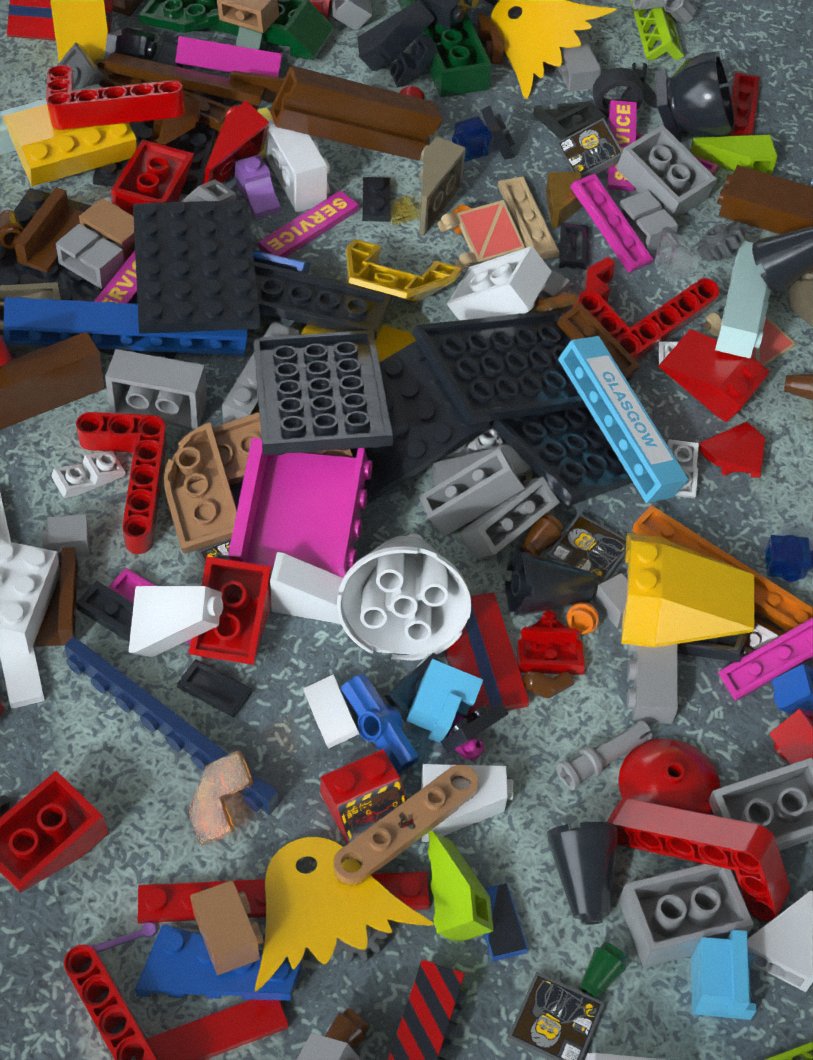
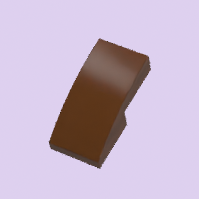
[473,13,504,64]

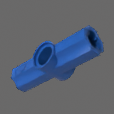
[341,673,419,774]

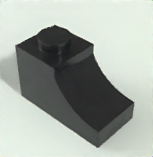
[104,27,157,61]

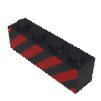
[388,959,468,1060]

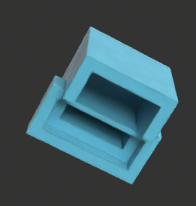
[406,659,483,743]
[691,930,756,1020]

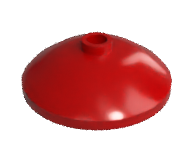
[618,738,721,815]

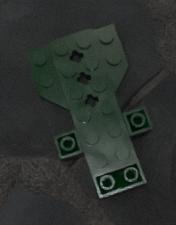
[139,0,334,61]

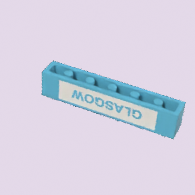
[558,336,689,504]

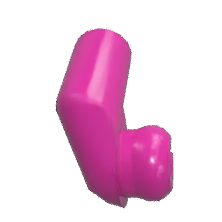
[450,715,484,760]

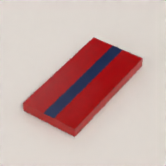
[7,0,114,41]
[444,592,529,718]

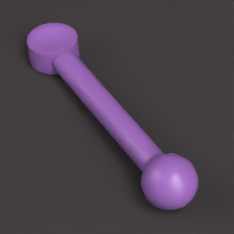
[86,922,157,953]

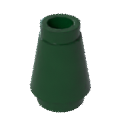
[578,942,628,999]

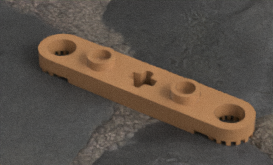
[334,765,479,885]

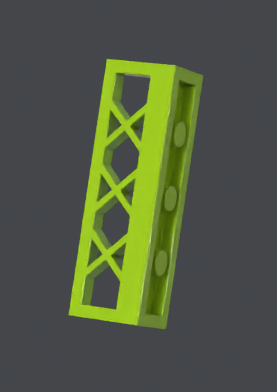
[630,0,684,60]

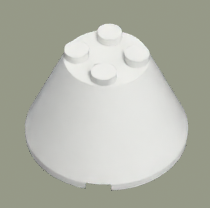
[337,534,471,661]

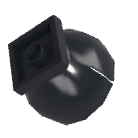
[656,52,735,142]

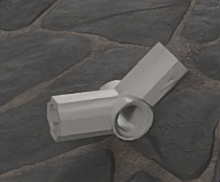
[632,0,696,24]

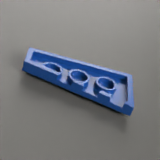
[135,924,303,1001]

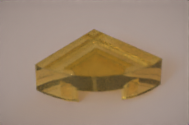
[390,195,418,226]

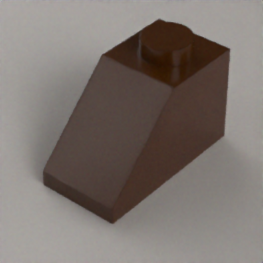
[150,95,200,145]

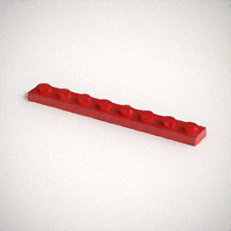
[137,871,429,924]

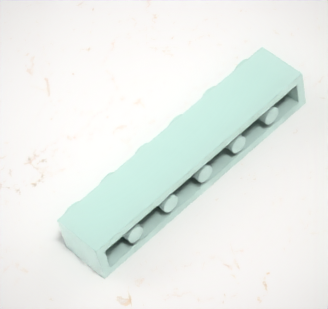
[715,241,771,358]

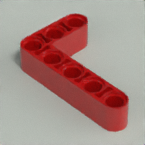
[46,65,186,130]
[571,278,720,361]
[76,412,167,554]
[607,799,790,922]
[64,944,159,1060]

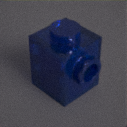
[452,116,492,162]
[765,535,813,582]

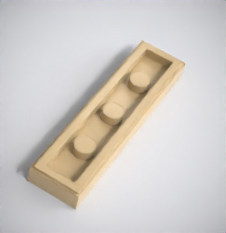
[498,176,559,259]

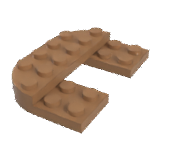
[164,412,353,554]

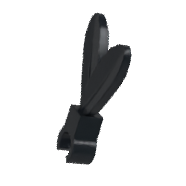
[621,62,657,108]

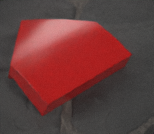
[698,422,765,478]
[517,610,585,675]

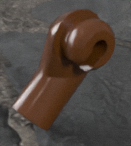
[522,671,574,698]

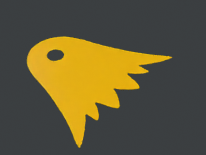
[491,0,617,99]
[255,837,435,992]

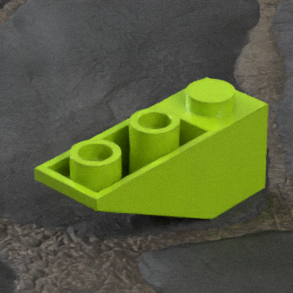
[690,135,777,174]
[428,830,494,942]

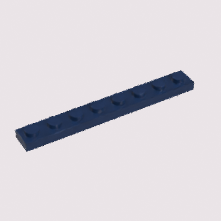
[64,637,278,815]

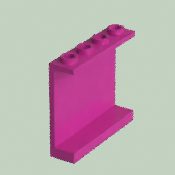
[228,438,372,578]

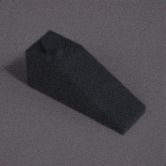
[358,0,435,71]

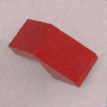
[584,257,616,309]

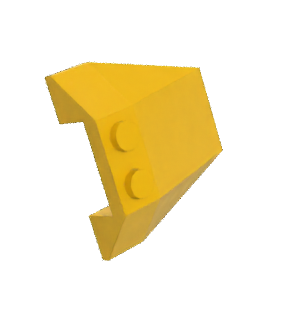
[346,239,462,301]
[621,533,754,647]

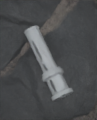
[556,720,652,790]

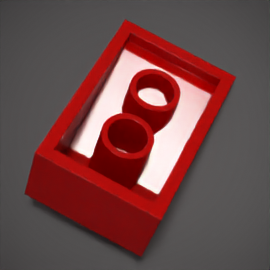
[204,100,269,184]
[111,139,194,216]
[658,329,770,422]
[188,557,273,665]
[0,771,109,893]

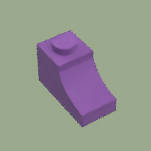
[235,155,281,219]

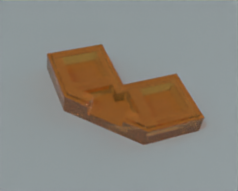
[518,293,578,314]
[188,751,254,845]

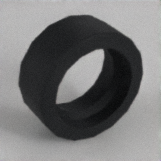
[593,67,644,117]

